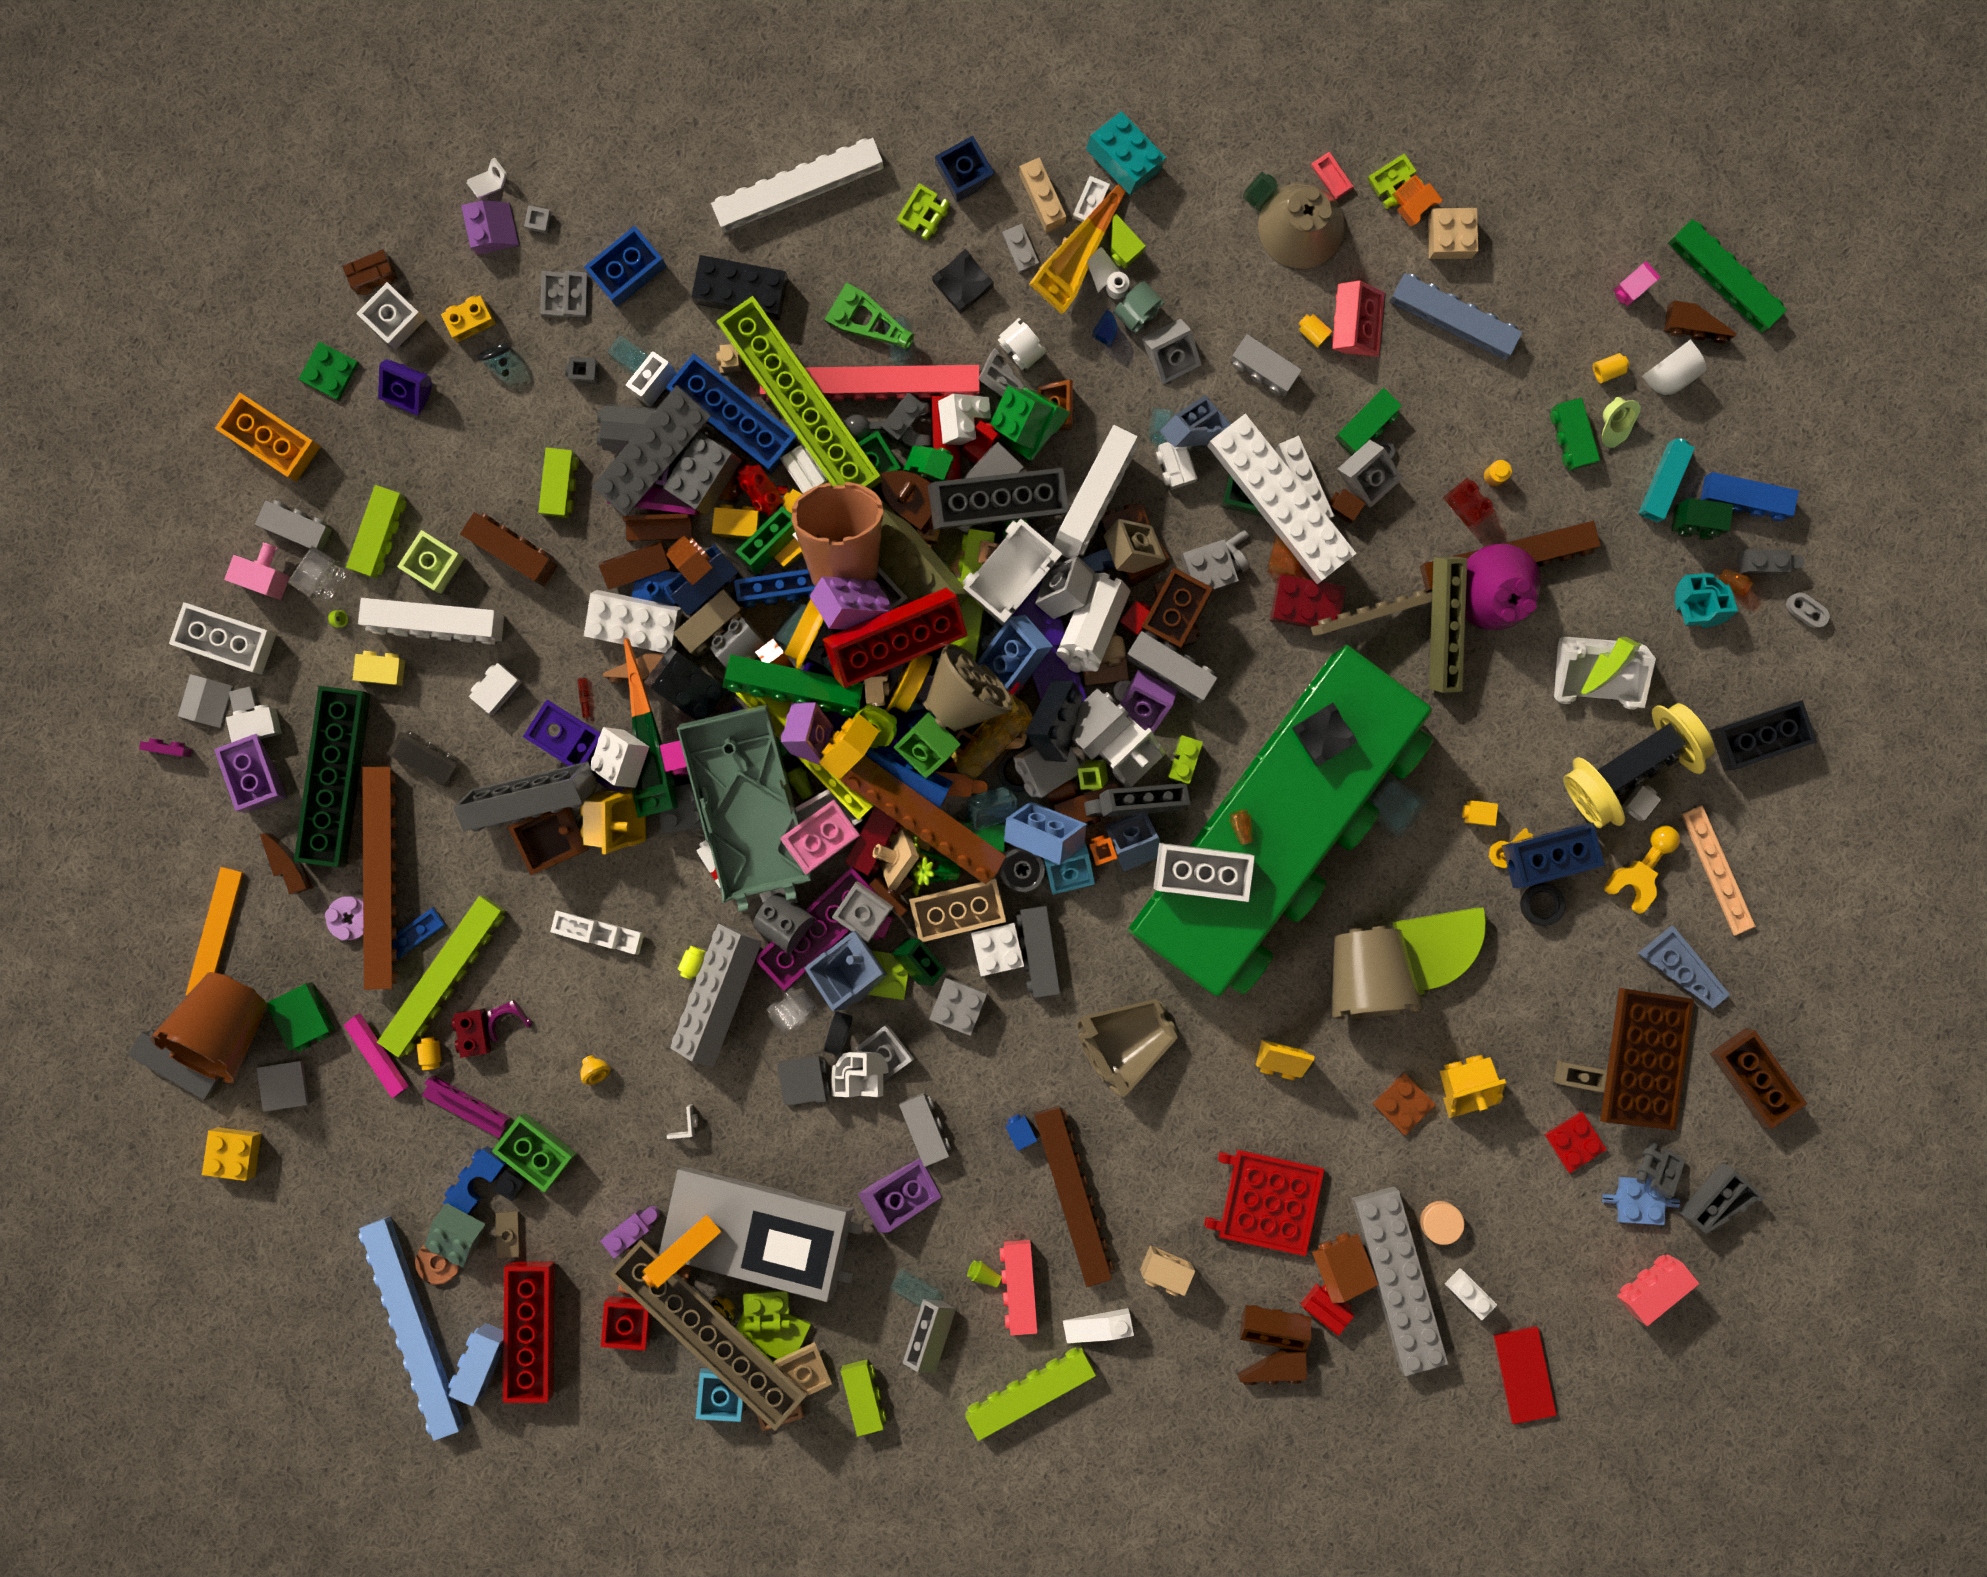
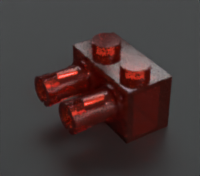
[1443,478,1495,531]

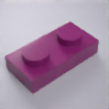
[139,738,192,757]

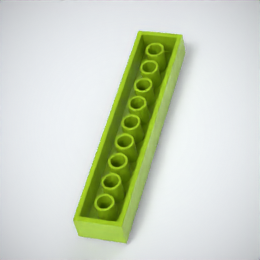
[716,296,882,489]

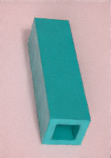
[1638,438,1695,523]

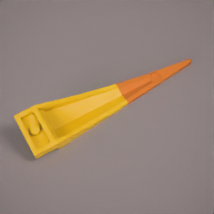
[1029,184,1126,314]

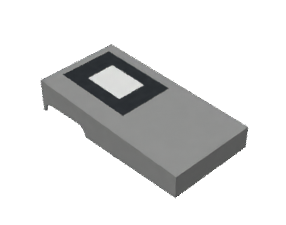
[659,1167,864,1302]

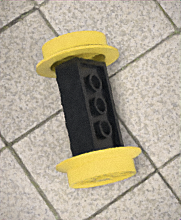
[1563,703,1715,828]

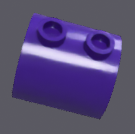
[378,359,432,416]

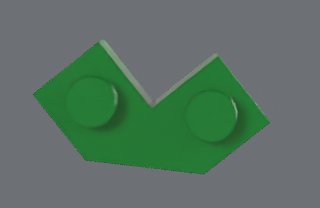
[903,446,954,482]

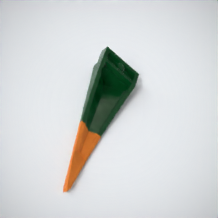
[624,638,678,818]

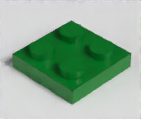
[298,341,359,401]

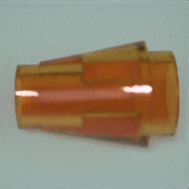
[1718,568,1754,597]
[1228,809,1253,845]

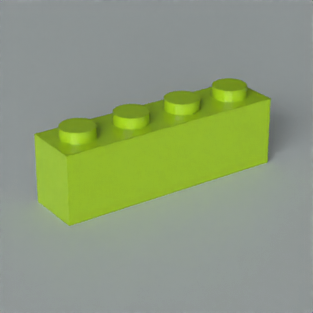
[346,485,406,579]

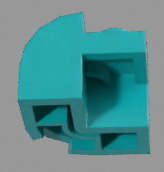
[1675,573,1738,628]

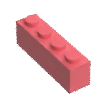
[1000,1240,1037,1335]

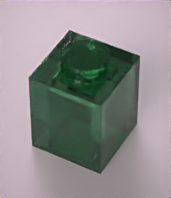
[1243,171,1279,211]

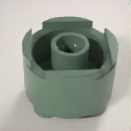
[1113,281,1165,334]

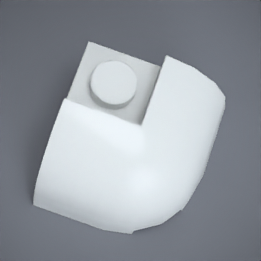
[1642,339,1706,395]
[832,1051,889,1097]

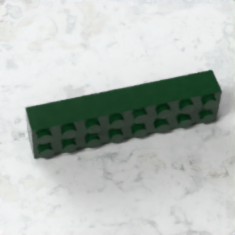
[294,686,371,867]

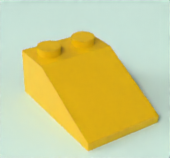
[1256,1040,1315,1080]

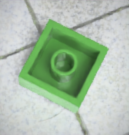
[894,712,960,779]

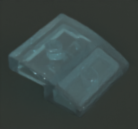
[773,601,807,646]

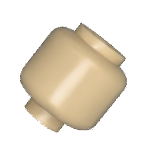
[1101,633,1127,667]

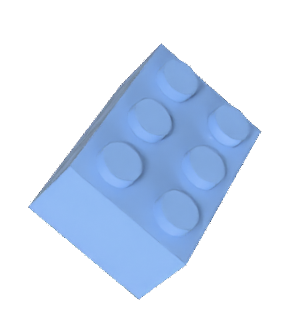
[448,1323,503,1406]

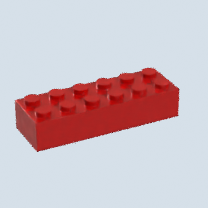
[823,587,968,688]
[503,1261,555,1403]

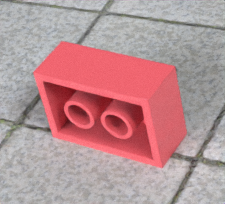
[1617,1254,1699,1326]

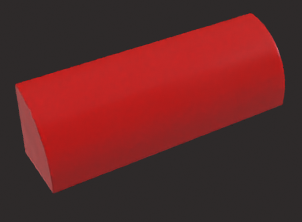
[932,396,961,481]

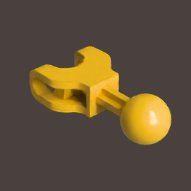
[1604,826,1680,914]

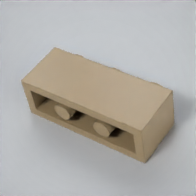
[1019,157,1066,233]

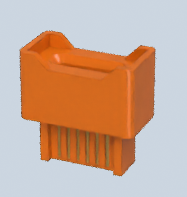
[1392,174,1443,227]

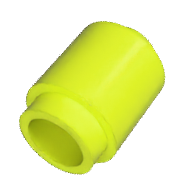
[678,946,706,980]

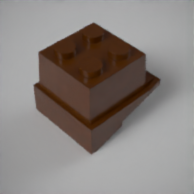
[508,807,589,875]

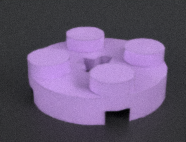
[325,897,363,940]

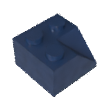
[935,136,994,203]

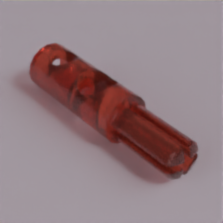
[577,678,590,718]

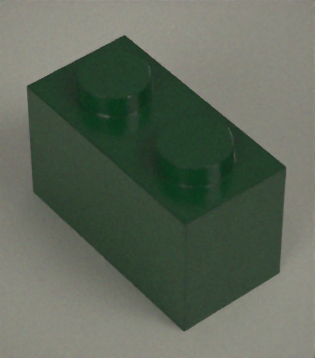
[892,938,946,986]

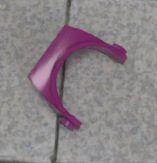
[488,1000,532,1042]

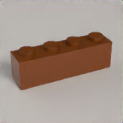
[665,536,713,586]

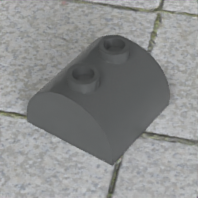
[710,616,766,668]
[753,892,816,955]

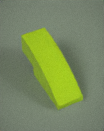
[1580,637,1641,695]

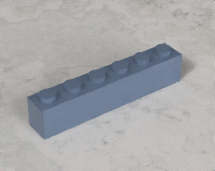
[1389,273,1522,360]

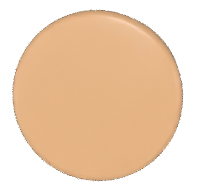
[1420,1201,1465,1245]

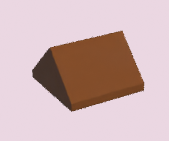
[1038,379,1073,430]

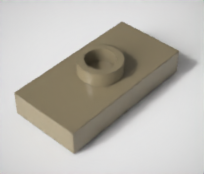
[495,1211,521,1258]

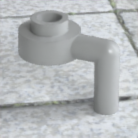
[1226,530,1250,573]

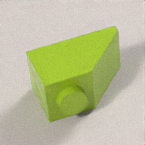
[1111,214,1146,269]

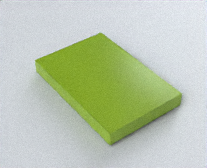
[736,1311,811,1359]

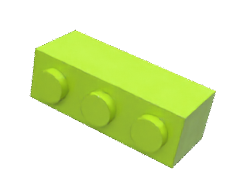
[538,447,579,519]
[841,1359,887,1437]

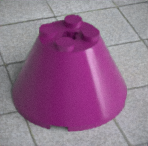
[1465,544,1541,630]

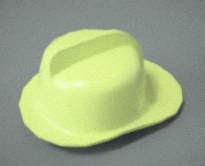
[1602,397,1641,448]

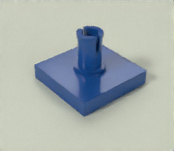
[632,571,680,606]

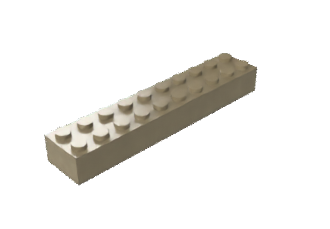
[609,1239,807,1431]

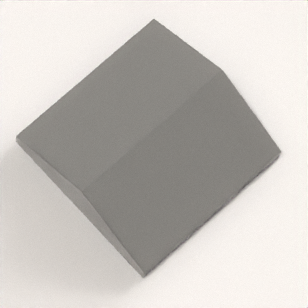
[178,674,233,728]
[855,1024,914,1082]

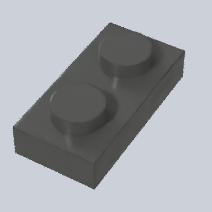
[881,392,926,442]

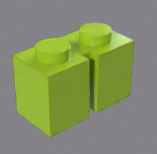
[1167,735,1203,785]

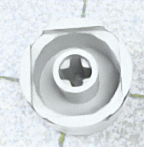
[998,318,1048,370]

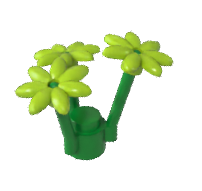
[911,834,960,896]

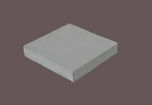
[832,881,894,943]
[257,1060,309,1112]

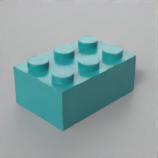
[1086,111,1166,195]

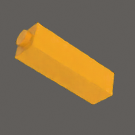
[642,1215,721,1289]

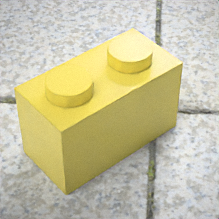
[352,651,405,686]

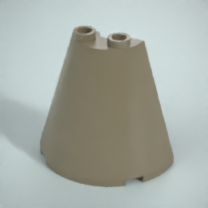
[1076,999,1178,1097]

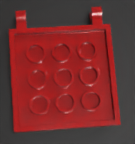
[1204,1149,1324,1256]

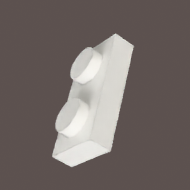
[1073,176,1110,222]

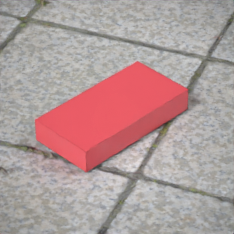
[1311,152,1354,200]

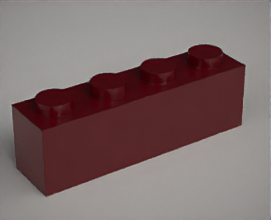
[845,806,902,876]

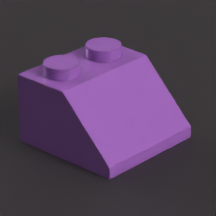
[461,200,519,255]
[1119,669,1177,733]
[781,702,834,765]

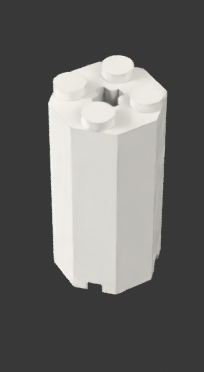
[1056,573,1130,673]

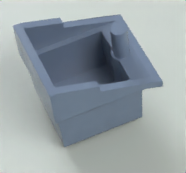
[804,931,888,1011]

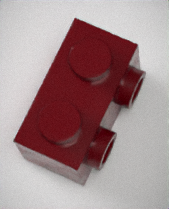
[452,1008,492,1058]

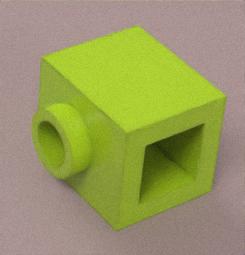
[1078,759,1109,791]

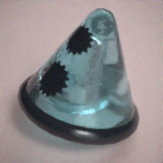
[477,343,512,381]

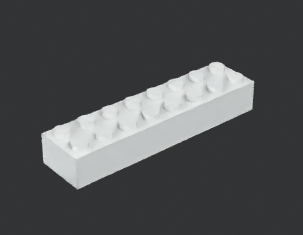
[1208,414,1357,584]

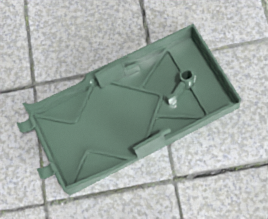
[677,704,813,912]

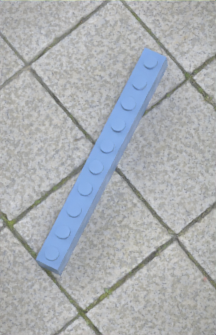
[359,1216,464,1441]

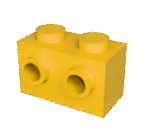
[441,295,496,343]

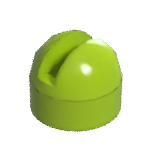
[328,610,348,628]

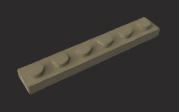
[1311,589,1432,636]

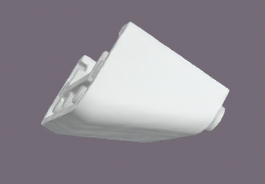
[962,519,1062,626]
[1554,637,1656,710]

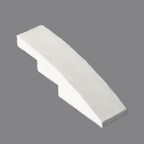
[550,911,645,955]

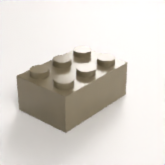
[673,589,746,657]

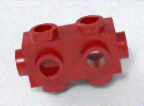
[737,464,789,516]

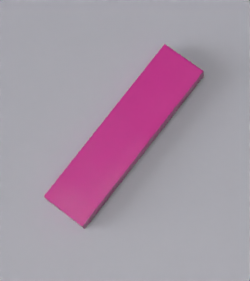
[343,1013,409,1098]

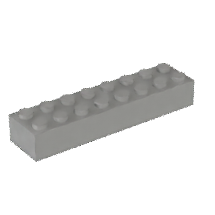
[1352,1186,1448,1376]

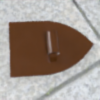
[880,471,932,530]

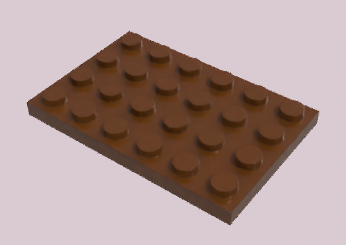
[1600,988,1694,1131]

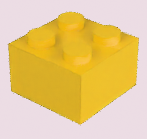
[818,714,880,780]
[202,1127,262,1181]

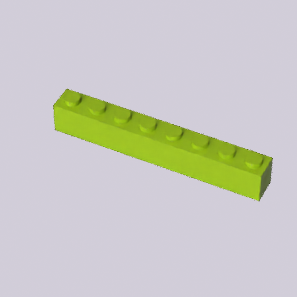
[377,895,506,1058]

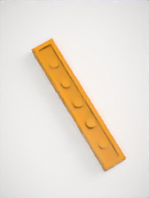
[186,867,244,996]

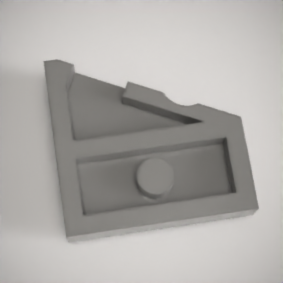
[978,348,1024,397]

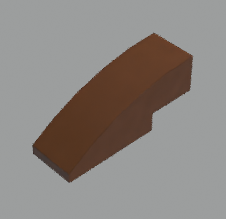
[260,833,313,894]

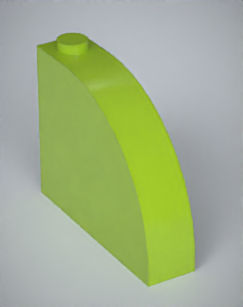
[1392,907,1485,995]

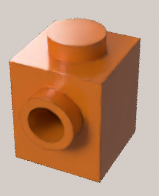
[1088,835,1117,866]

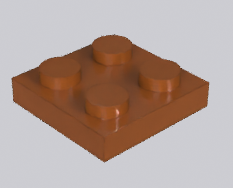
[1372,1073,1436,1136]

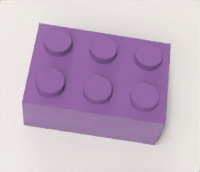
[810,576,893,630]

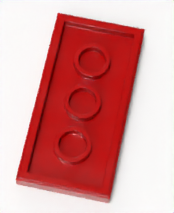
[1493,1326,1556,1424]

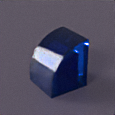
[1092,309,1117,347]

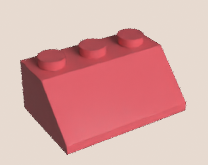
[1332,281,1385,357]

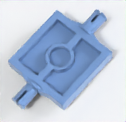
[1602,1177,1680,1225]

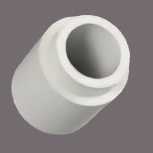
[1106,272,1129,299]

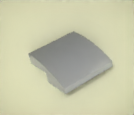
[540,270,587,317]

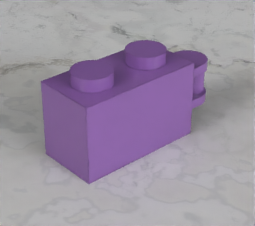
[600,1206,660,1258]

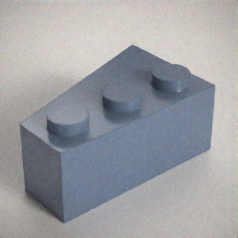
[1160,395,1231,448]

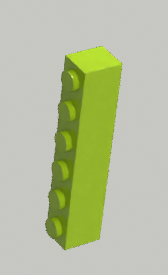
[965,1347,1096,1441]

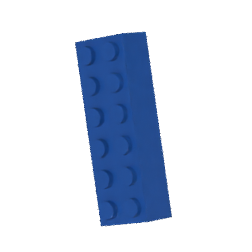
[666,353,799,474]

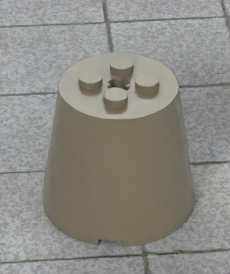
[1332,926,1423,1019]

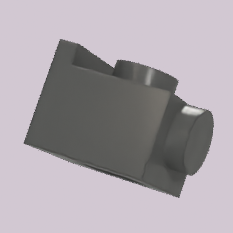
[565,357,599,385]

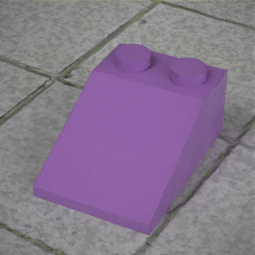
[214,733,287,813]
[858,1158,941,1233]

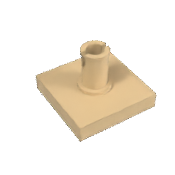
[873,828,919,890]

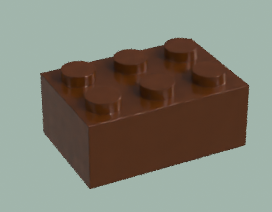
[1142,567,1214,649]

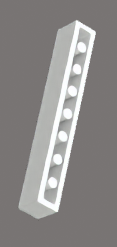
[711,138,884,233]

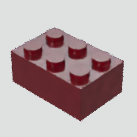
[1270,575,1346,632]

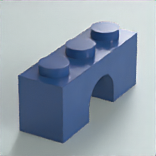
[443,1146,507,1215]

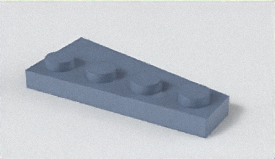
[1637,926,1730,1009]

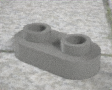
[1786,593,1830,628]

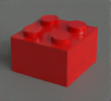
[600,1296,652,1351]

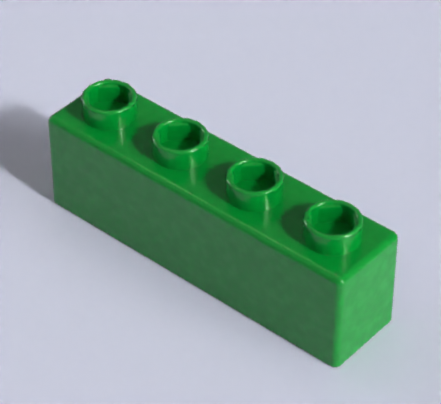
[1127,645,1433,997]

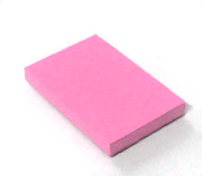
[779,800,860,875]

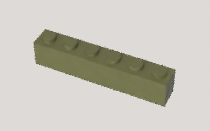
[1429,556,1467,693]

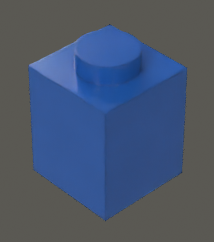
[1005,1114,1037,1151]

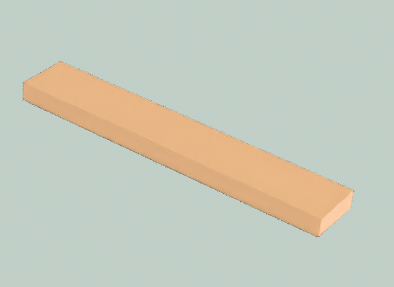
[1681,805,1756,935]

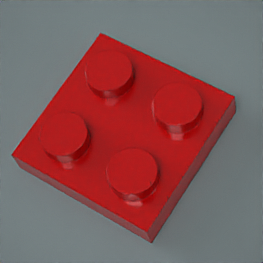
[1544,1111,1607,1173]

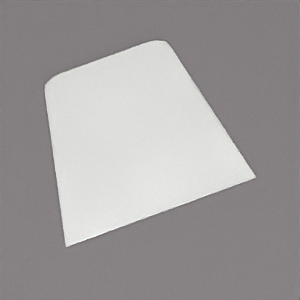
[1087,247,1119,293]

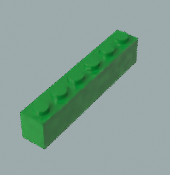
[1668,218,1787,333]
[723,654,863,717]

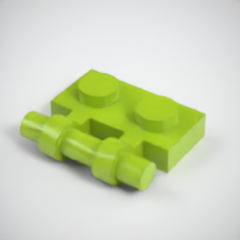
[1367,153,1423,209]
[896,183,951,241]
[743,1290,790,1334]

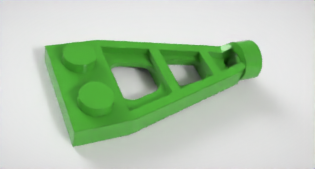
[824,282,914,349]

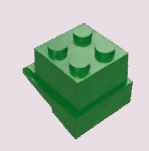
[990,385,1071,460]

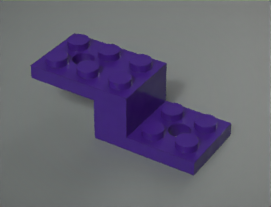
[523,699,629,791]

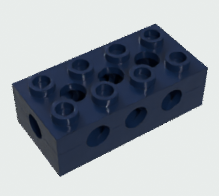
[1502,823,1605,888]

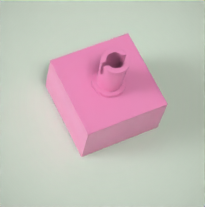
[224,542,290,600]

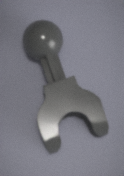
[844,403,933,450]

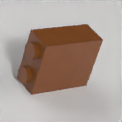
[1312,1232,1379,1303]

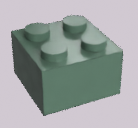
[424,1203,485,1268]

